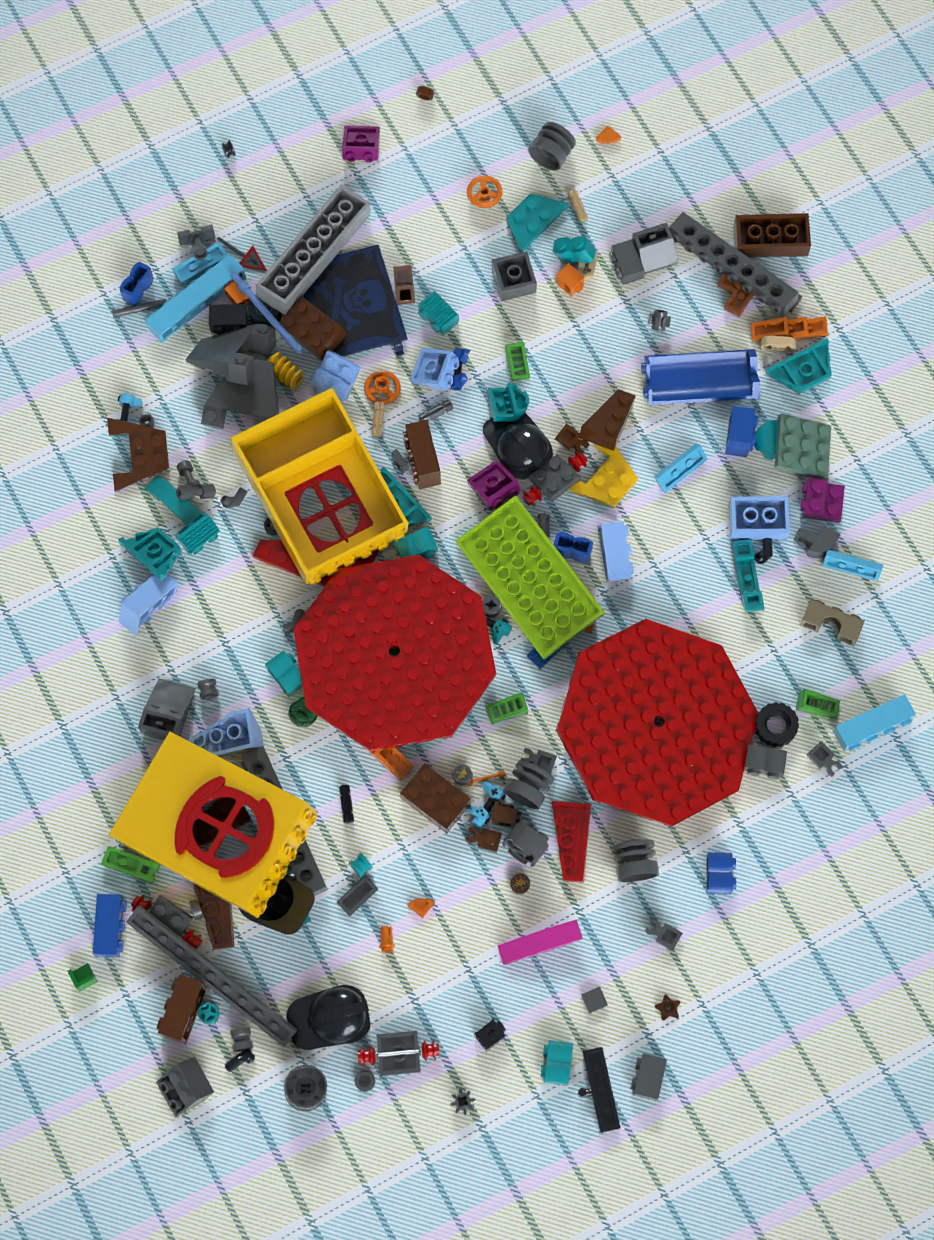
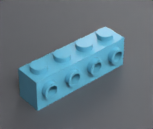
[833,694,916,751]

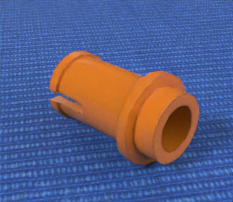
[379,926,395,953]

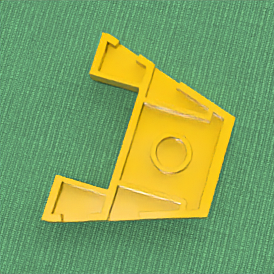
[568,444,638,508]

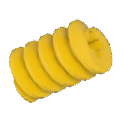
[266,351,304,391]

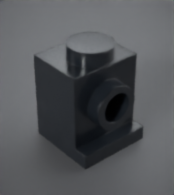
[474,1019,506,1052]

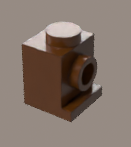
[491,801,521,828]

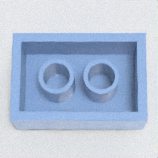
[729,496,790,540]

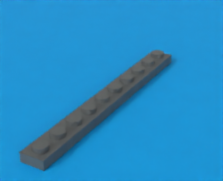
[126,905,297,1047]

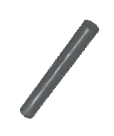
[112,298,166,317]

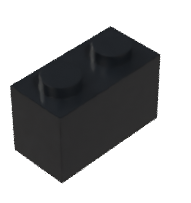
[209,304,248,334]

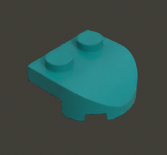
[487,383,529,422]
[754,420,778,460]

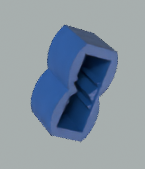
[120,262,154,306]
[553,532,593,563]
[706,852,736,894]

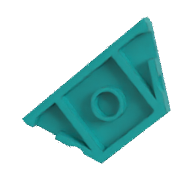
[506,193,568,253]
[765,338,832,394]
[380,467,432,527]
[118,528,182,581]

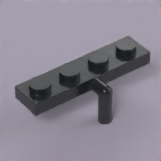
[577,1047,621,1133]

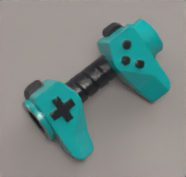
[486,617,512,643]

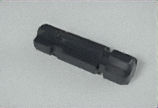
[339,785,354,823]

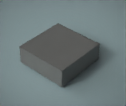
[391,449,408,473]
[581,986,608,1014]

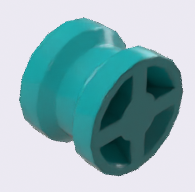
[348,853,373,878]
[198,1003,220,1025]

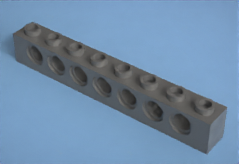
[669,212,799,316]
[240,746,328,896]

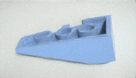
[187,708,264,757]

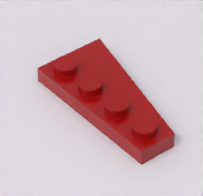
[552,801,591,883]

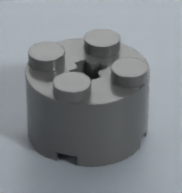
[502,820,549,867]

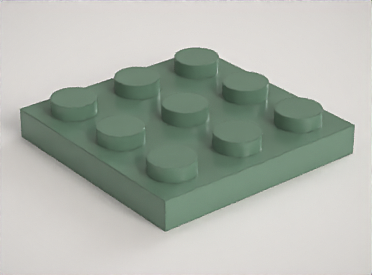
[774,413,831,480]

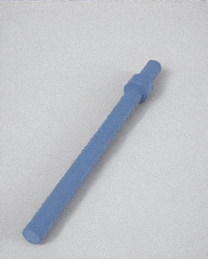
[230,272,303,355]

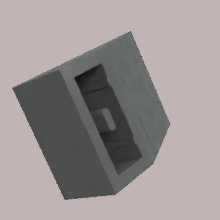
[138,678,196,739]

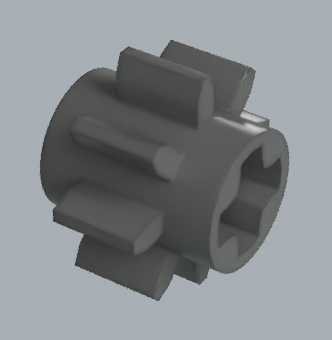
[648,309,671,331]
[450,1089,475,1115]

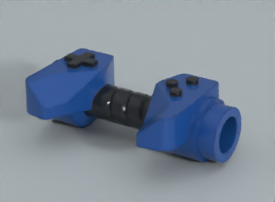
[451,349,471,391]

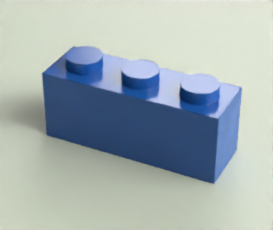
[92,894,127,958]

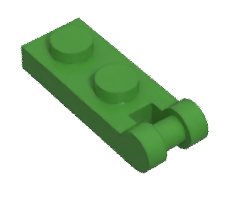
[101,846,160,884]

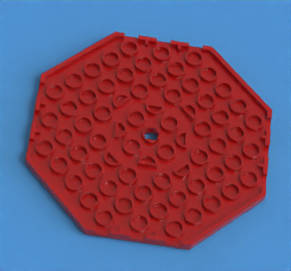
[293,555,496,752]
[556,619,758,827]

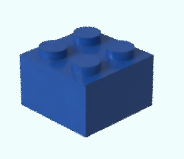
[725,406,758,457]

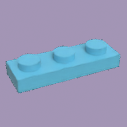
[172,242,228,286]
[654,443,708,493]
[822,550,883,581]

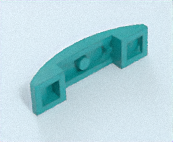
[145,475,201,526]
[733,539,765,612]

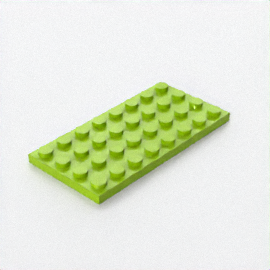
[455,495,606,660]

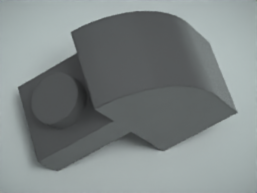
[794,525,841,558]

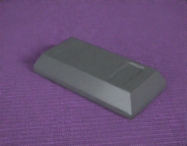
[336,875,378,916]

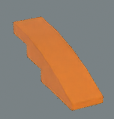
[751,316,829,341]
[363,747,414,781]

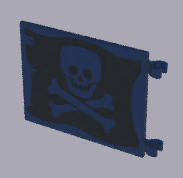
[303,244,408,357]

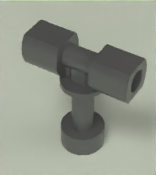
[177,224,216,260]
[176,460,216,500]

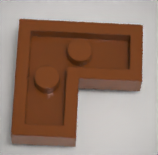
[717,273,754,318]

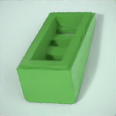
[505,342,530,381]
[796,689,840,719]
[485,692,528,725]

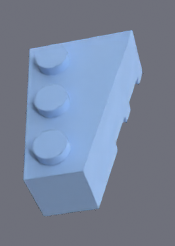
[597,521,634,581]
[119,574,178,636]

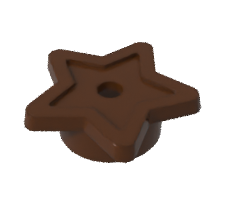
[655,994,680,1021]

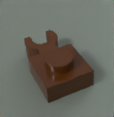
[555,423,590,453]
[465,827,502,853]

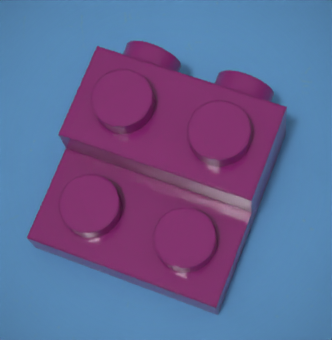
[342,125,380,163]
[467,460,521,511]
[800,478,845,523]

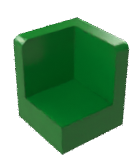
[67,963,98,991]

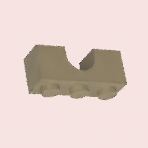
[800,600,865,647]

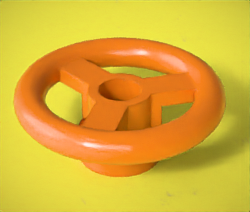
[467,175,503,208]
[364,371,401,405]

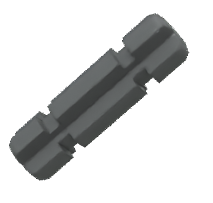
[418,400,453,422]

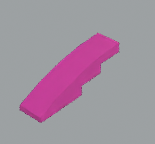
[498,920,583,965]

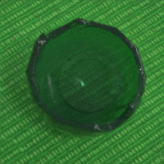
[288,697,318,727]

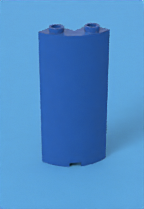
[641,349,760,405]

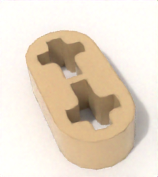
[577,250,598,281]
[761,336,796,352]

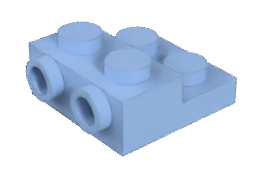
[410,348,459,391]
[310,350,361,402]

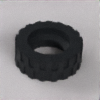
[755,702,799,747]

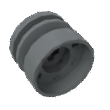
[528,122,576,171]
[503,760,555,810]
[613,839,659,882]
[284,1064,327,1112]

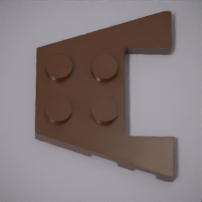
[107,418,169,491]

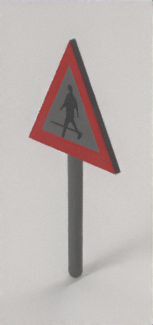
[217,237,267,271]

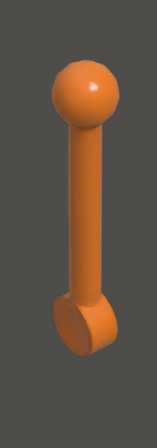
[467,770,506,786]

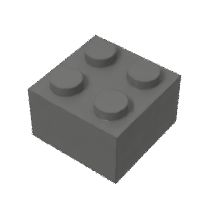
[492,251,537,301]

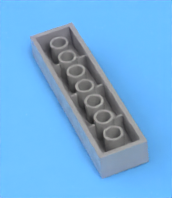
[256,185,371,315]

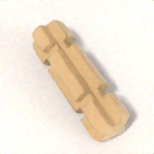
[568,189,588,223]
[372,401,384,438]

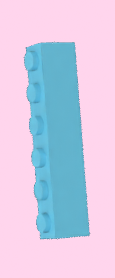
[145,254,246,343]

